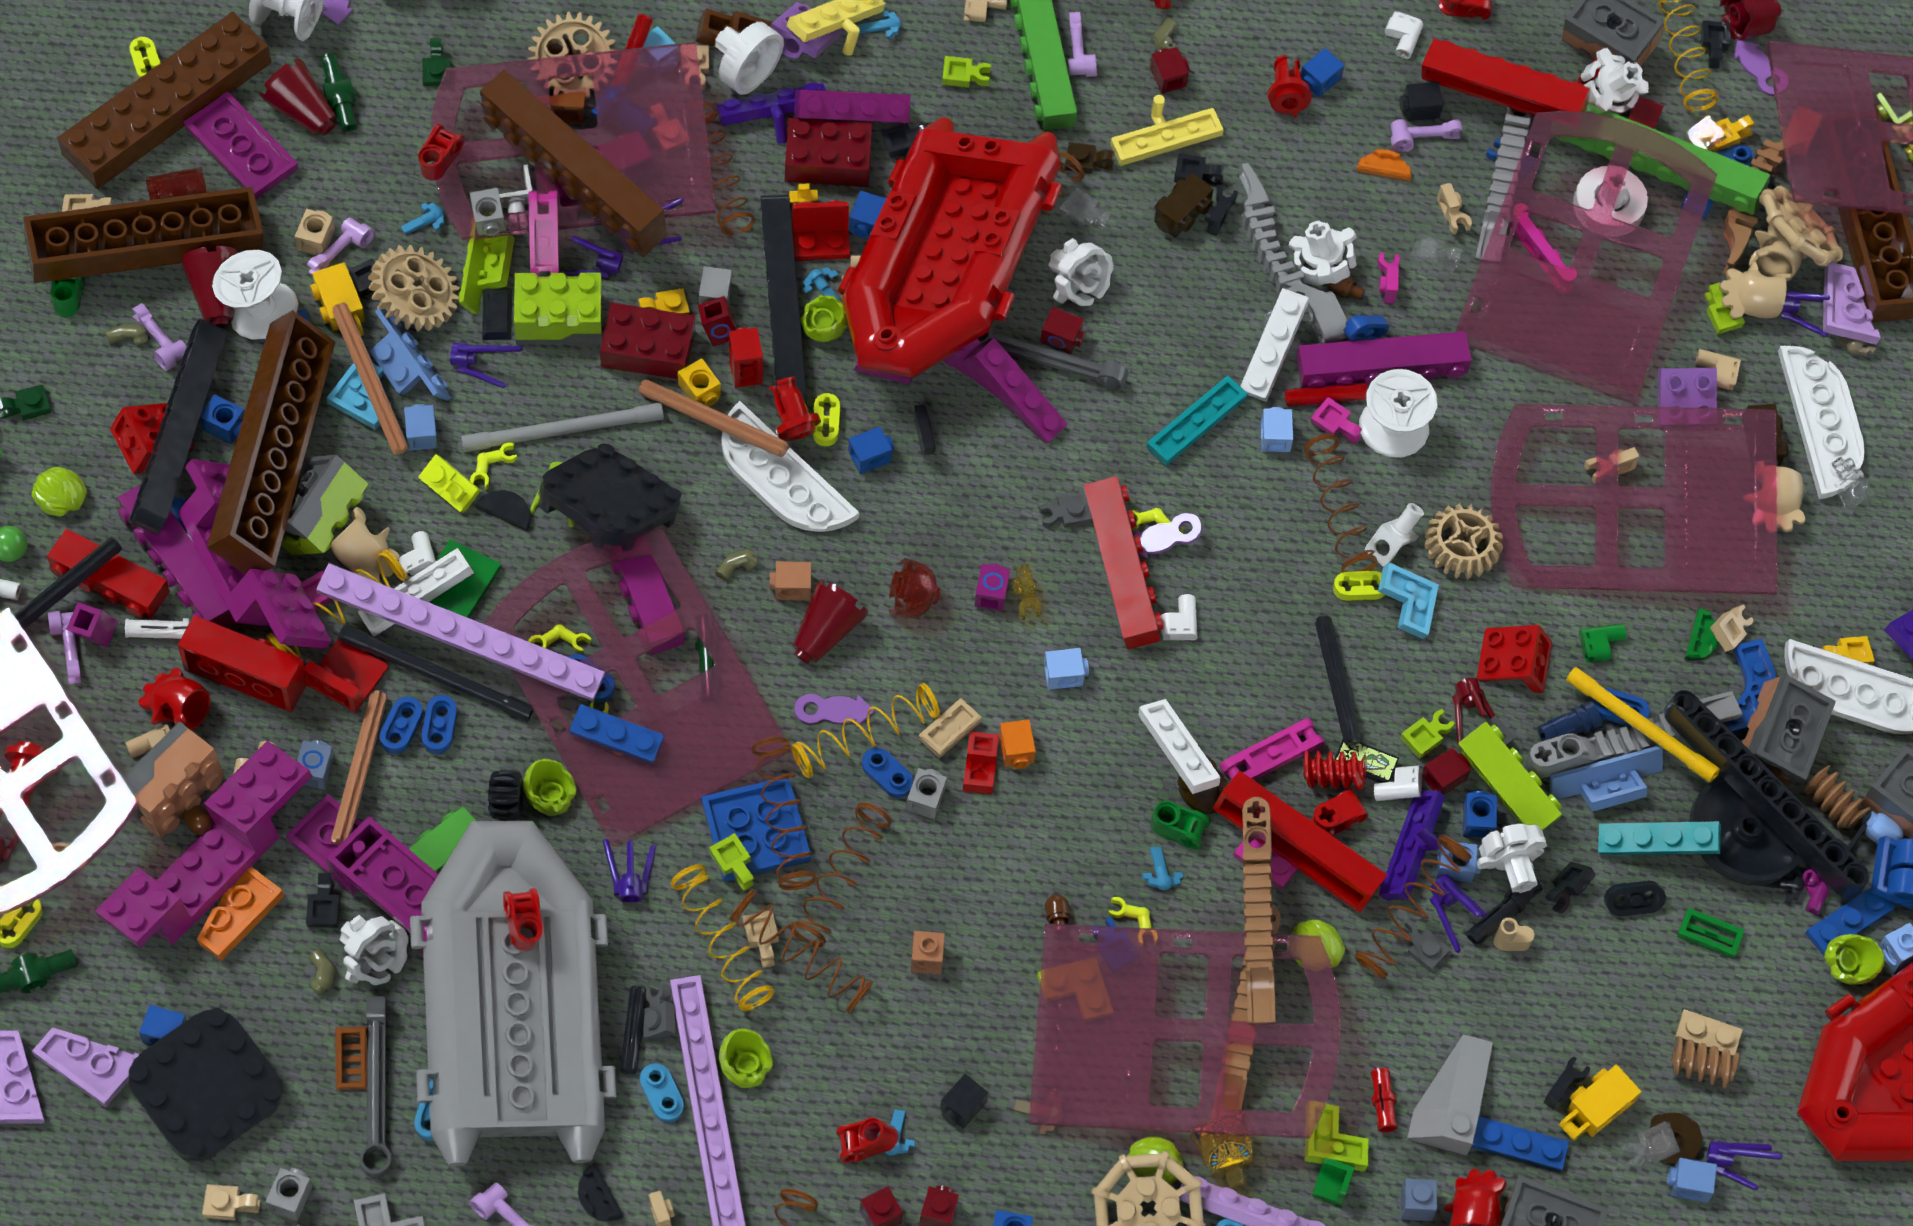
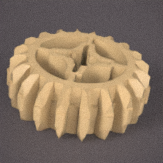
[1424,503,1503,580]

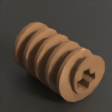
[1804,765,1871,830]
[1671,1036,1739,1088]

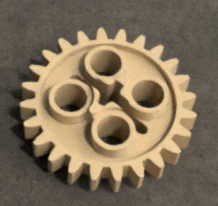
[528,12,618,100]
[368,245,460,332]

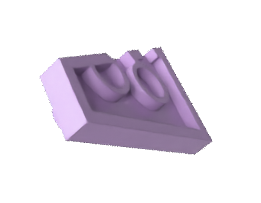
[1823,262,1881,345]
[32,1027,139,1108]
[0,1031,45,1124]

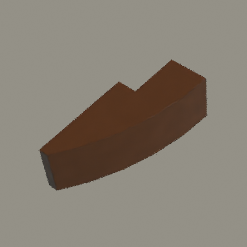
[696,8,772,47]

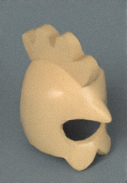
[1749,225,1808,282]
[1719,262,1791,319]
[1743,462,1806,534]
[330,507,400,581]

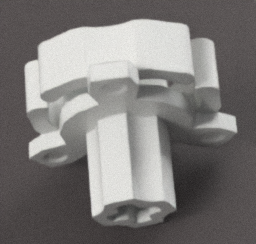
[1581,48,1649,115]
[1289,220,1357,286]
[1049,238,1114,306]
[1477,824,1547,893]
[340,915,409,985]

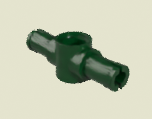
[321,52,358,133]
[0,949,77,994]

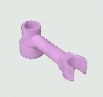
[1068,12,1097,77]
[1390,119,1463,152]
[307,217,375,274]
[132,303,186,372]
[48,610,81,684]
[469,1182,532,1226]

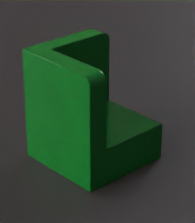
[1312,1158,1354,1206]

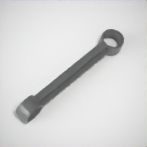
[980,328,1129,391]
[360,996,393,1178]

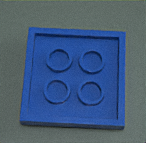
[701,779,811,882]

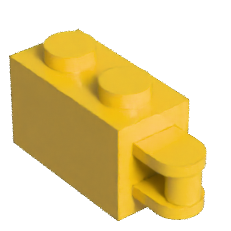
[310,262,365,339]
[1559,1064,1642,1141]

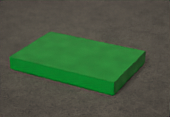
[428,539,502,618]

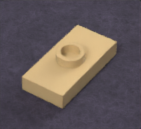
[918,698,982,759]

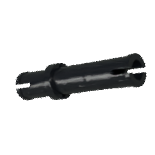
[1465,879,1543,947]

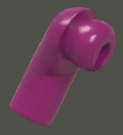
[1802,869,1829,915]

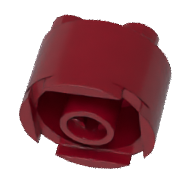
[1720,0,1781,41]

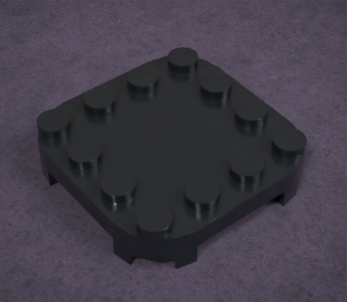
[538,443,682,552]
[128,1008,281,1161]

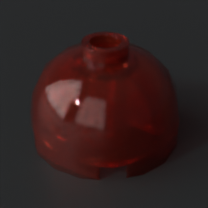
[889,558,940,618]

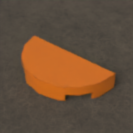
[1356,149,1411,181]

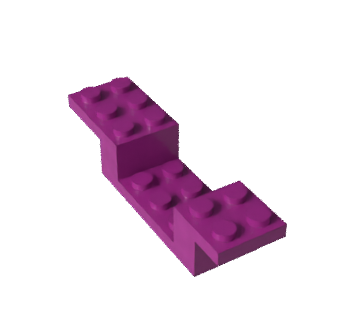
[178,459,331,649]
[95,740,312,948]
[285,794,439,955]

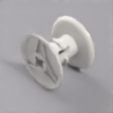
[249,0,324,42]
[212,250,298,340]
[1359,369,1437,457]

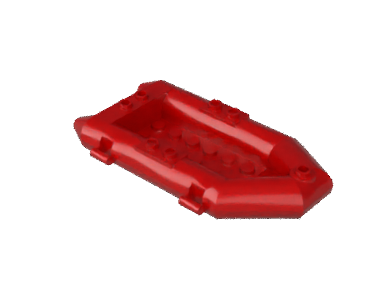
[838,117,1062,378]
[1797,962,1913,1162]

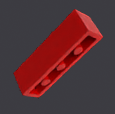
[47,528,170,619]

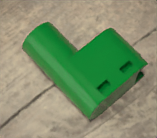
[1579,623,1626,663]

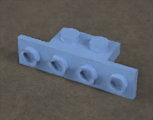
[369,309,452,401]
[1550,746,1663,812]

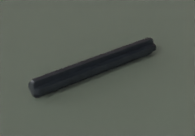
[0,537,122,640]
[1315,615,1361,746]

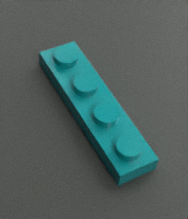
[1146,375,1248,466]
[1598,821,1721,855]

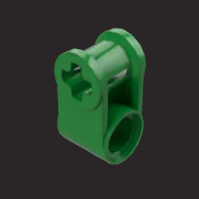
[50,276,86,317]
[1150,801,1211,850]

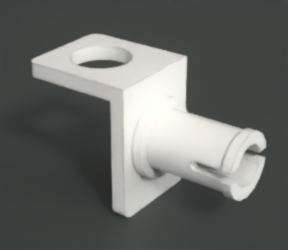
[499,165,532,231]
[1365,503,1424,566]

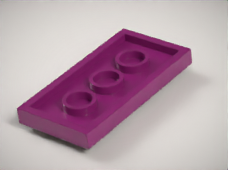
[184,92,299,200]

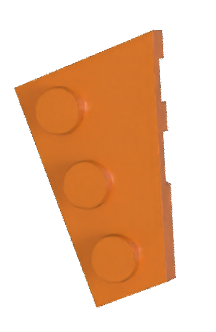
[197,867,285,961]

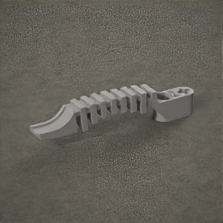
[1475,107,1531,265]
[1238,163,1348,344]
[1526,691,1743,779]

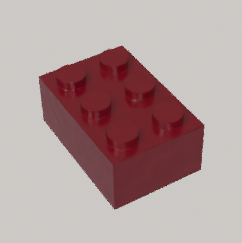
[785,118,872,187]
[600,302,696,379]

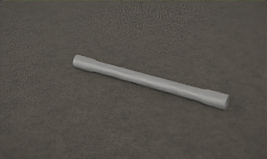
[461,403,664,453]

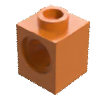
[999,719,1036,769]

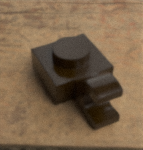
[1065,142,1114,174]

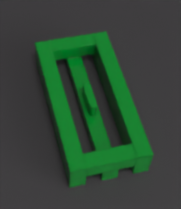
[1677,908,1745,959]

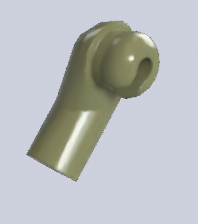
[1153,18,1177,50]
[104,323,148,345]
[715,549,758,581]
[309,949,336,994]

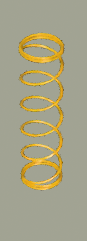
[1658,0,1718,111]
[266,549,408,657]
[791,683,940,779]
[670,864,775,1011]

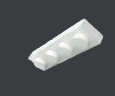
[1240,288,1309,402]
[358,548,474,637]
[1138,699,1220,794]

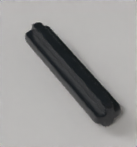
[620,986,646,1075]

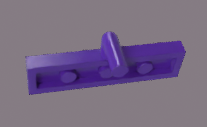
[716,83,827,143]
[1379,791,1445,901]

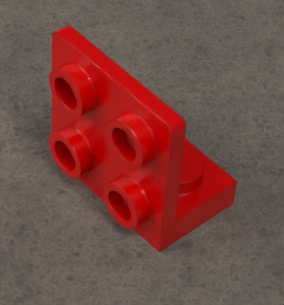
[792,200,850,261]
[110,403,195,474]
[1477,625,1552,693]
[303,639,388,713]

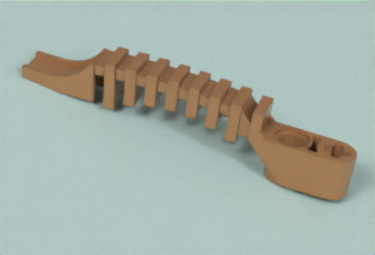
[1723,106,1822,275]
[1242,797,1276,1024]
[1210,905,1280,1132]

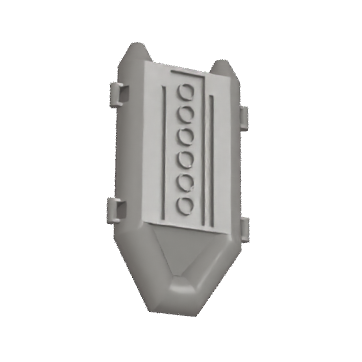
[410,821,616,1166]

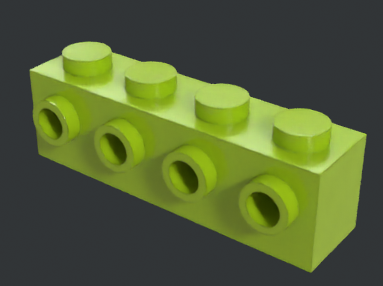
[1457,721,1562,831]

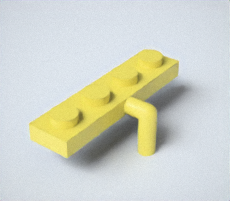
[787,0,886,56]
[1110,95,1224,166]

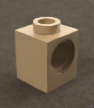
[295,209,335,255]

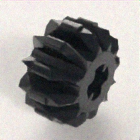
[487,770,524,821]

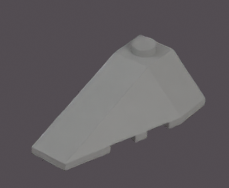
[1407,1034,1493,1155]

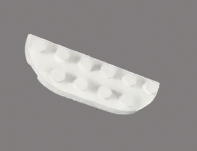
[1778,346,1864,499]
[722,401,859,532]
[1784,639,1913,734]

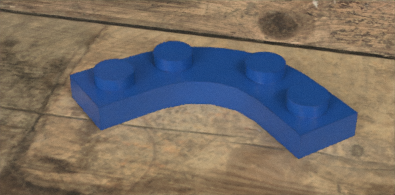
[1723,639,1776,735]

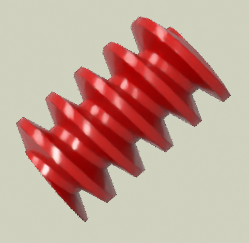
[1303,750,1367,790]

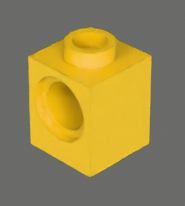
[678,358,721,407]

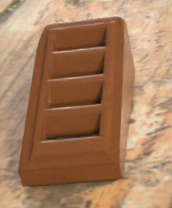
[538,92,586,123]
[335,1026,367,1090]

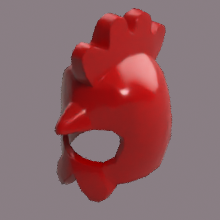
[138,668,211,731]
[1444,1168,1507,1226]

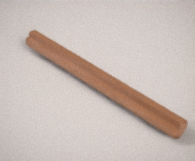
[332,303,408,455]
[638,379,789,457]
[331,690,388,846]

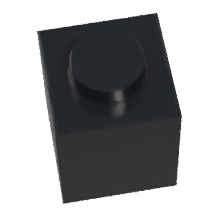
[1399,82,1443,121]
[940,1074,989,1129]

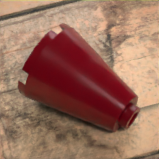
[259,58,336,136]
[182,246,238,328]
[792,579,869,664]

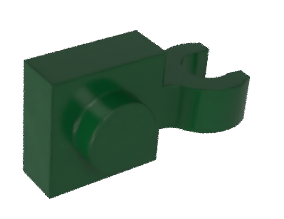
[422,38,451,86]
[0,384,51,420]

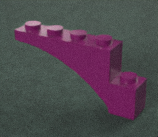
[943,338,1068,444]

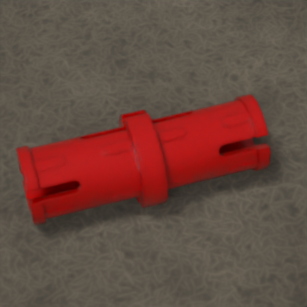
[1370,1068,1397,1133]

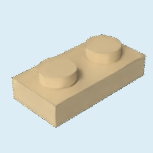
[1674,1009,1742,1059]

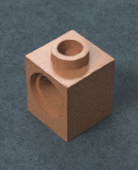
[769,561,811,600]
[910,931,945,974]

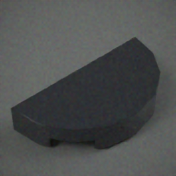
[914,404,936,456]
[475,490,530,531]
[577,1162,623,1222]

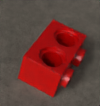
[729,327,763,388]

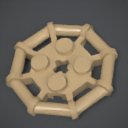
[1759,186,1844,267]
[1091,1150,1206,1226]

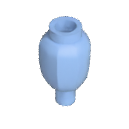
[1861,811,1904,844]

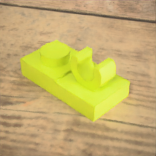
[418,454,481,513]

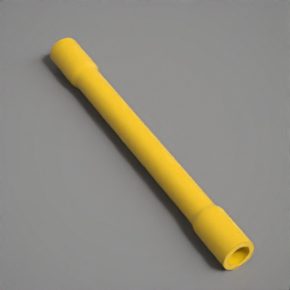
[1566,667,1720,783]

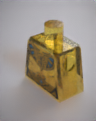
[1189,1110,1253,1189]

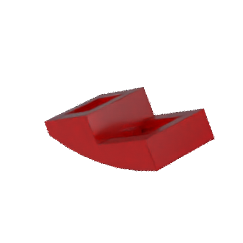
[963,731,999,795]

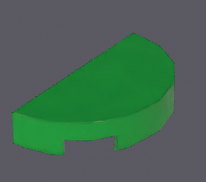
[1684,607,1719,661]

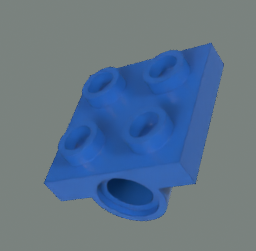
[1870,835,1913,911]

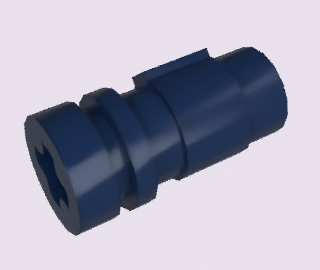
[1537,701,1602,741]

